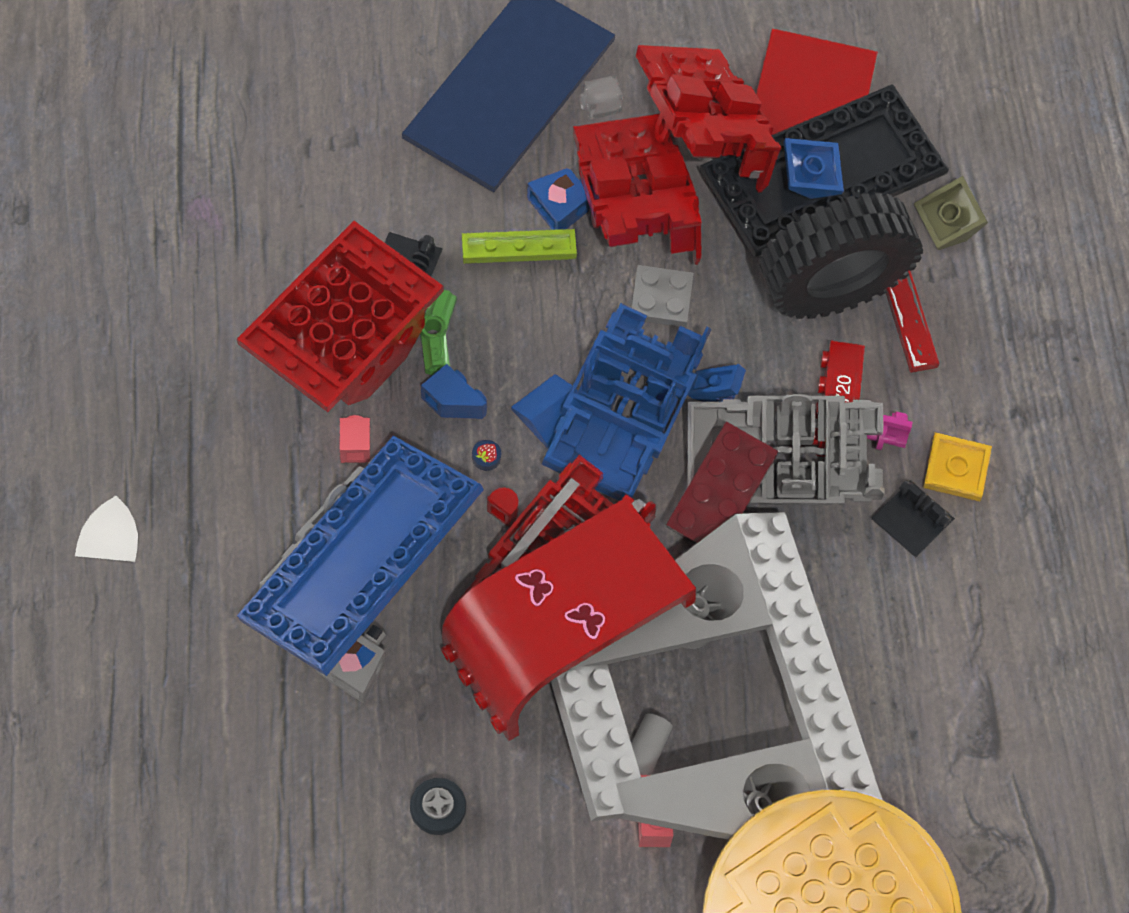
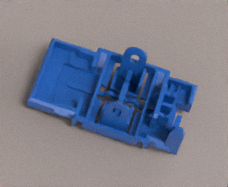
[542,303,711,501]

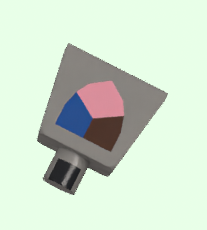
[315,624,386,704]

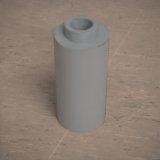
[631,713,673,775]

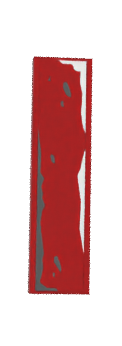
[886,271,940,373]

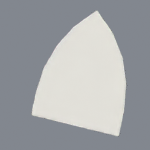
[75,496,138,562]

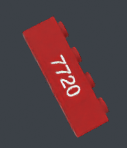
[812,341,865,457]

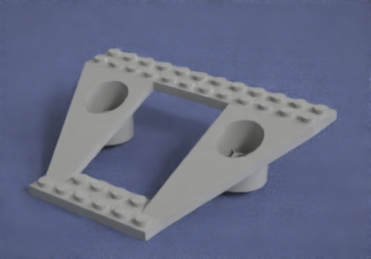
[551,512,883,840]

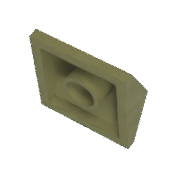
[914,176,988,250]

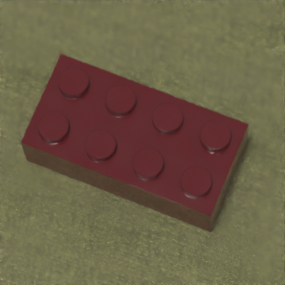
[666,421,779,544]

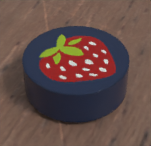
[472,440,501,471]

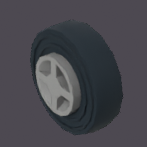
[410,778,466,835]

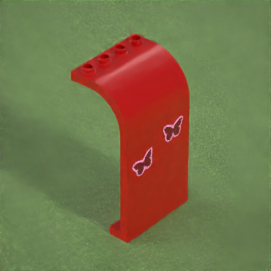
[441,497,696,741]

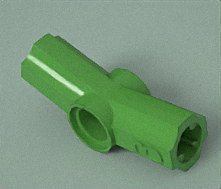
[420,290,457,376]

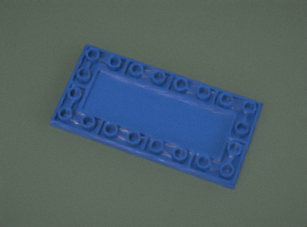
[237,436,484,676]

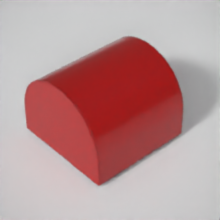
[487,487,519,527]

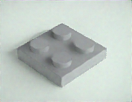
[631,265,694,327]

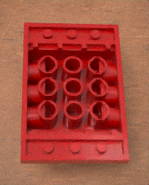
[237,221,444,412]

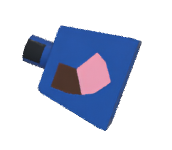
[527,168,592,230]

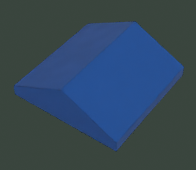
[783,138,844,199]
[511,374,579,449]

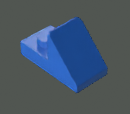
[688,364,746,402]

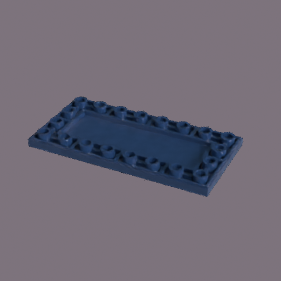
[402,0,615,193]

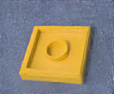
[923,432,992,502]

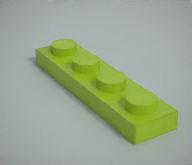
[462,229,577,264]

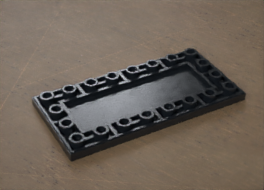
[700,84,949,258]

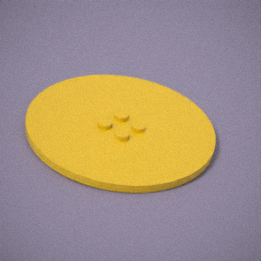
[702,790,962,913]

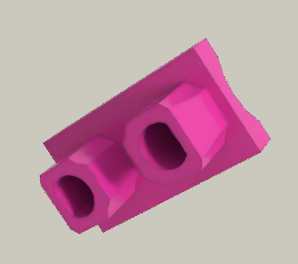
[867,412,913,451]

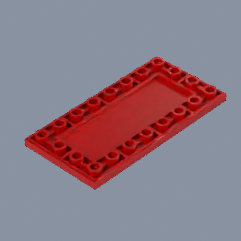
[756,28,878,135]

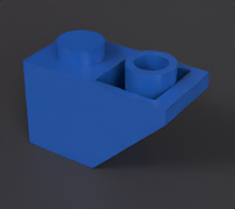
[421,364,487,419]

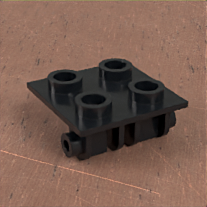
[385,232,443,277]
[872,480,955,557]

